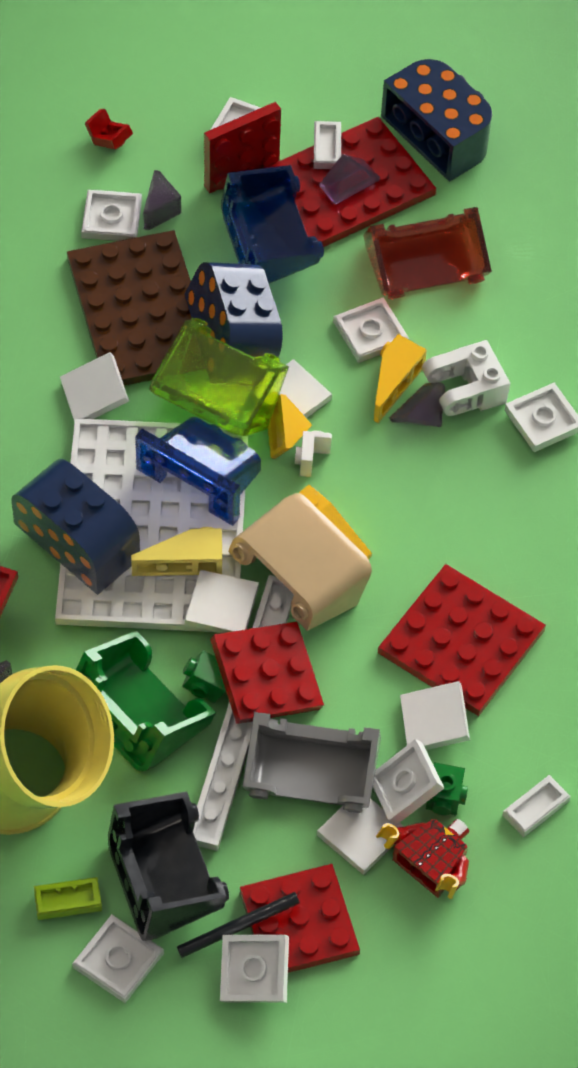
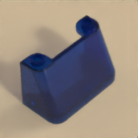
[221,165,324,284]

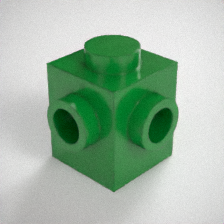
[182,650,226,703]
[426,762,468,816]

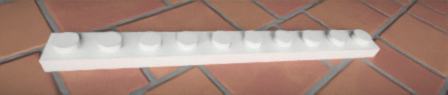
[193,575,294,851]

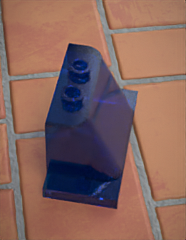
[135,417,261,526]

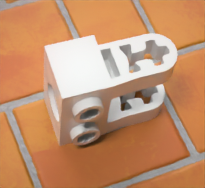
[422,340,511,416]

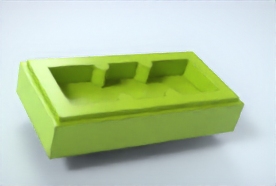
[33,877,102,920]

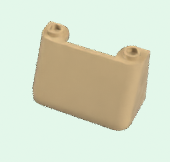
[228,493,372,631]

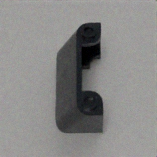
[108,791,229,941]

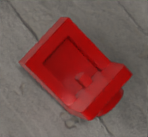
[85,109,133,150]

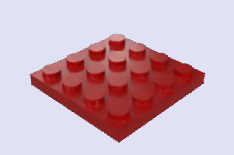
[378,564,546,716]

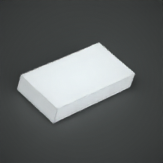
[314,121,341,170]
[502,775,571,837]

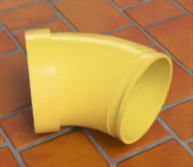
[0,665,114,835]

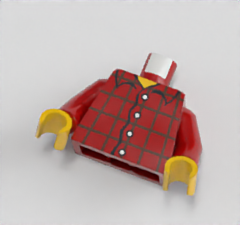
[376,819,469,899]

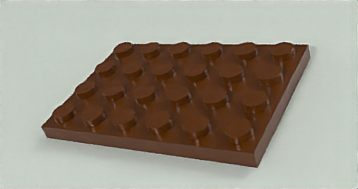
[67,230,207,386]

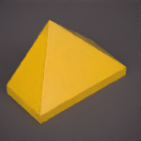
[265,394,312,459]

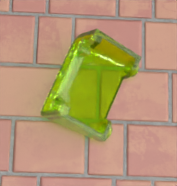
[149,318,289,436]

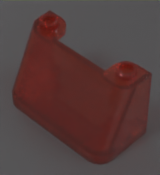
[363,207,492,299]

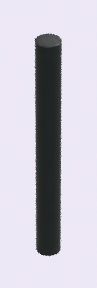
[177,892,300,958]

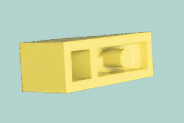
[131,527,222,576]

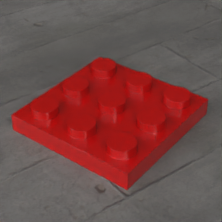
[204,102,281,194]
[210,621,324,724]
[240,864,360,973]

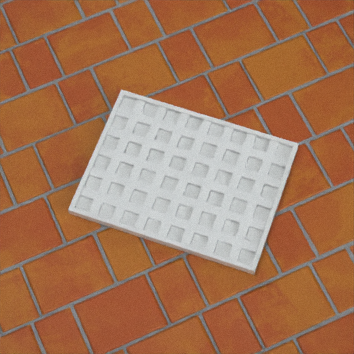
[55,418,249,632]

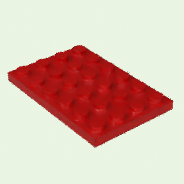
[241,116,436,259]

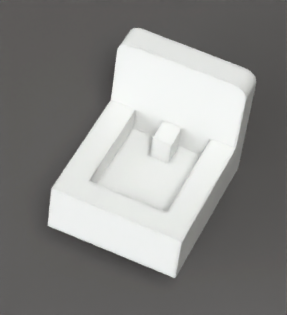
[295,431,332,477]

